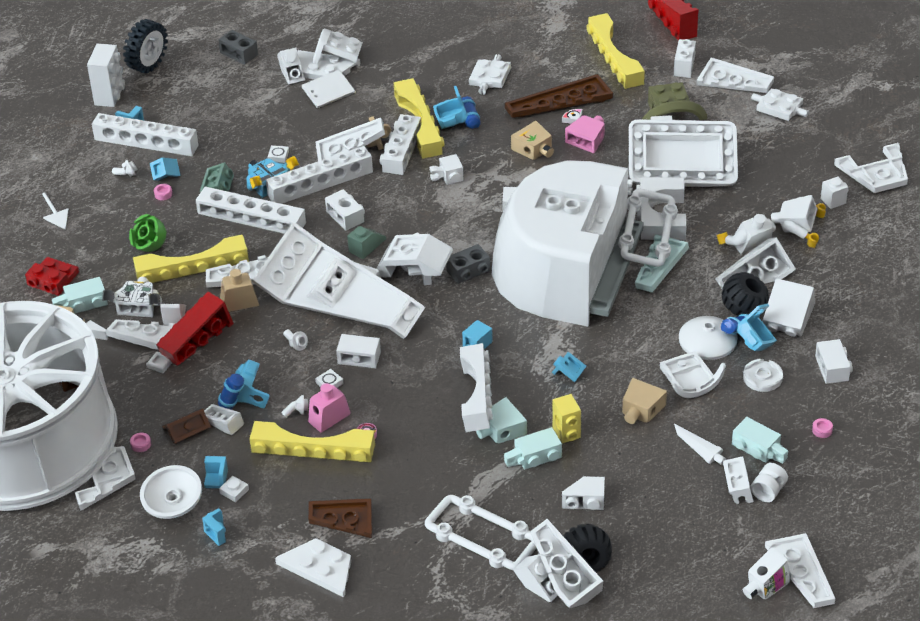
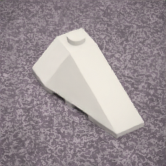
[715,237,796,289]
[530,519,603,608]

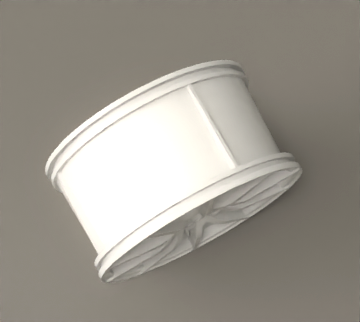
[0,301,118,511]

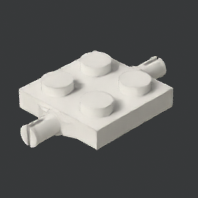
[469,54,511,95]
[751,88,809,121]

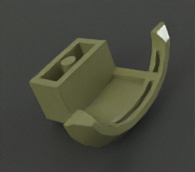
[642,82,707,121]

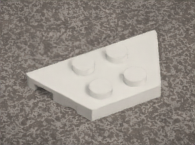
[297,50,360,79]
[275,538,351,597]

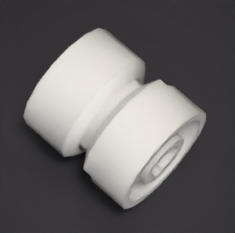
[750,463,788,502]

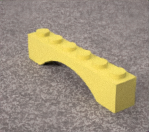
[587,13,645,89]
[394,78,445,159]
[133,235,249,283]
[250,421,375,462]

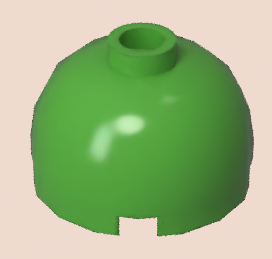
[129,214,167,252]

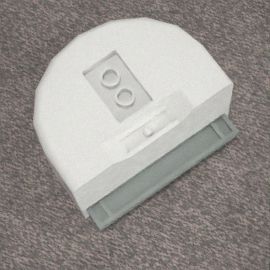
[492,160,644,327]

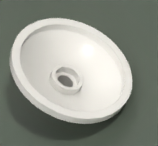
[679,316,738,360]
[140,465,202,519]

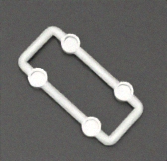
[618,189,678,267]
[425,495,537,570]

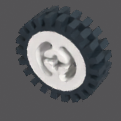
[123,19,168,74]

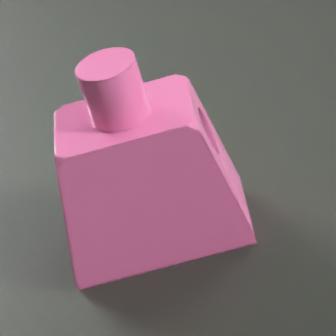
[565,115,605,153]
[308,383,350,433]

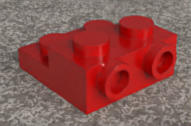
[25,257,79,296]

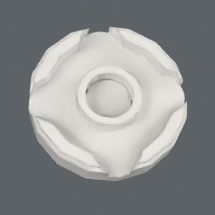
[743,359,783,392]

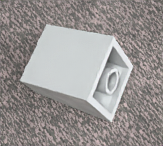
[763,278,815,337]

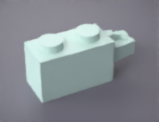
[52,277,108,314]
[732,417,788,464]
[504,427,562,470]

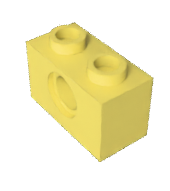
[553,394,581,443]

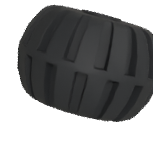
[722,272,769,316]
[563,524,612,572]

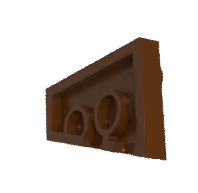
[308,498,372,538]

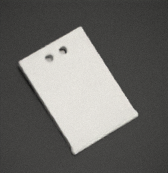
[302,70,356,108]

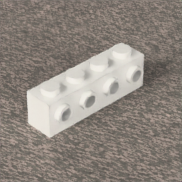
[380,114,421,175]

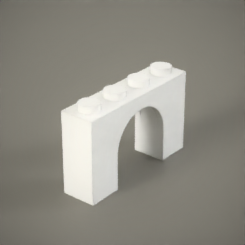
[636,177,686,240]

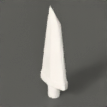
[674,424,726,465]

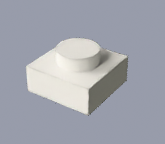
[219,476,249,503]

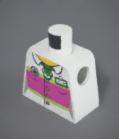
[742,547,790,599]

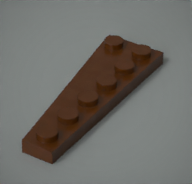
[505,74,613,118]

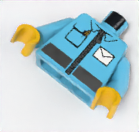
[246,156,299,198]

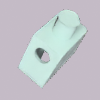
[476,397,527,443]

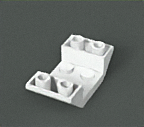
[376,234,453,278]

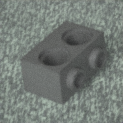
[218,30,258,65]
[446,244,490,284]

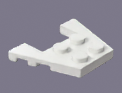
[834,143,908,193]
[75,446,135,511]

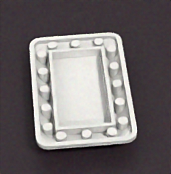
[629,120,738,187]

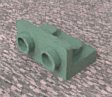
[199,162,234,193]

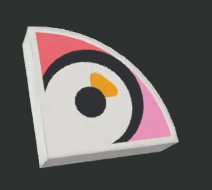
[562,109,582,124]

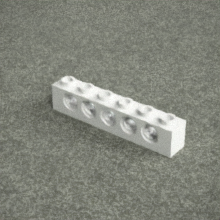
[92,113,198,156]
[266,146,373,204]
[196,187,306,234]

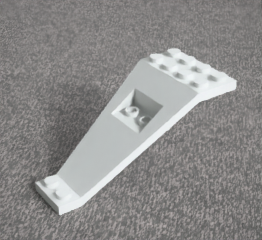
[251,222,425,339]

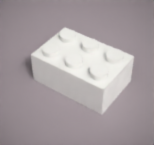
[87,44,125,107]

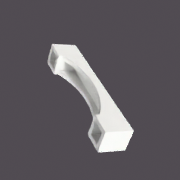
[460,343,493,432]

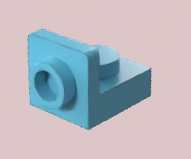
[552,352,586,382]
[202,508,226,546]

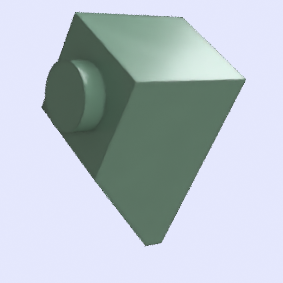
[347,226,386,259]

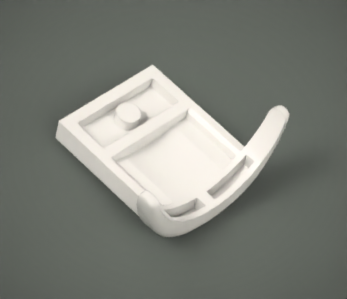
[313,28,363,64]
[660,351,726,398]

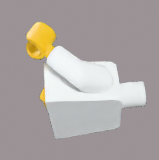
[771,195,826,248]
[716,214,776,255]

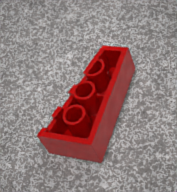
[648,0,699,41]
[156,292,234,366]

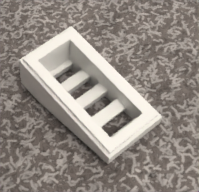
[204,404,244,435]

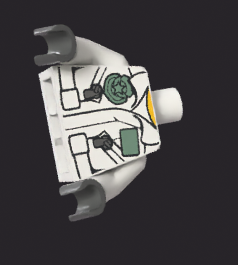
[102,277,162,317]

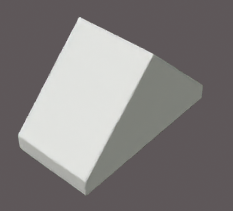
[160,304,186,326]

